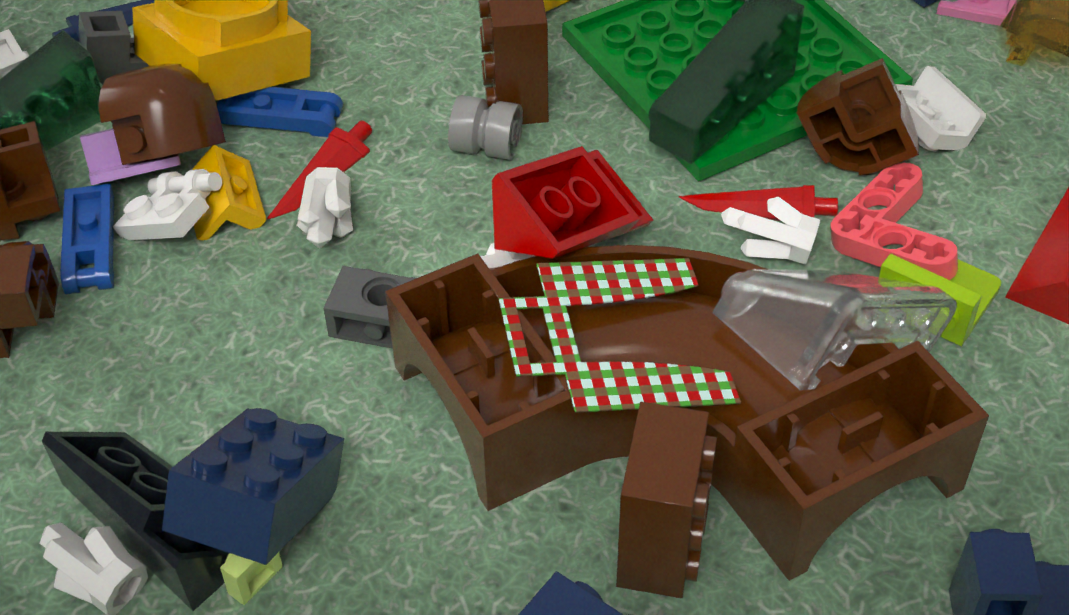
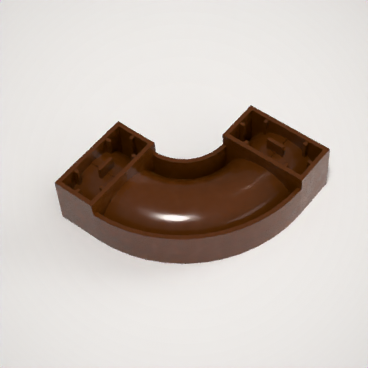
[385,245,989,581]

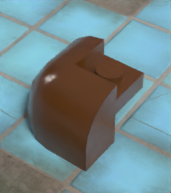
[797,58,919,176]
[98,64,226,165]
[0,121,60,240]
[0,241,59,358]

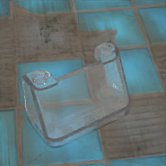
[712,269,957,390]

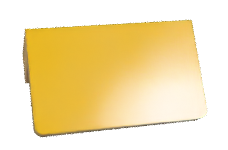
[192,145,267,240]

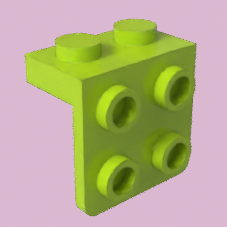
[872,253,1001,347]

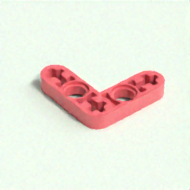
[831,162,958,280]

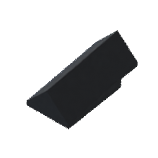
[42,431,229,611]

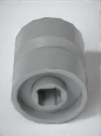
[448,95,523,160]

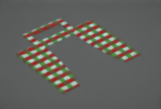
[499,258,741,413]

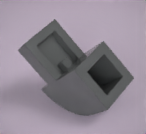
[79,11,149,84]

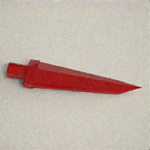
[267,120,372,219]
[678,185,838,221]

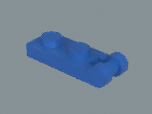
[217,87,343,137]
[60,184,114,295]

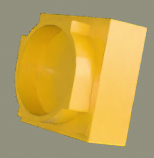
[132,0,311,101]

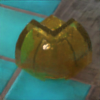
[1000,0,1069,66]

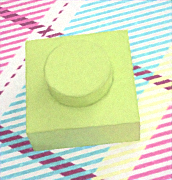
[220,552,283,605]

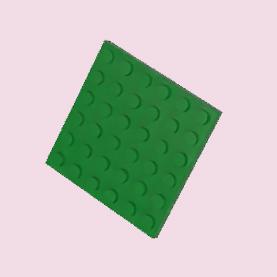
[562,0,913,182]

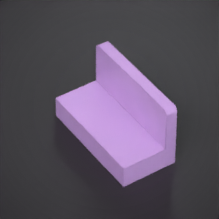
[80,128,181,185]

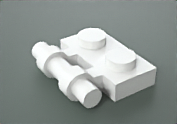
[113,169,222,240]

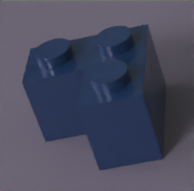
[949,529,1069,615]

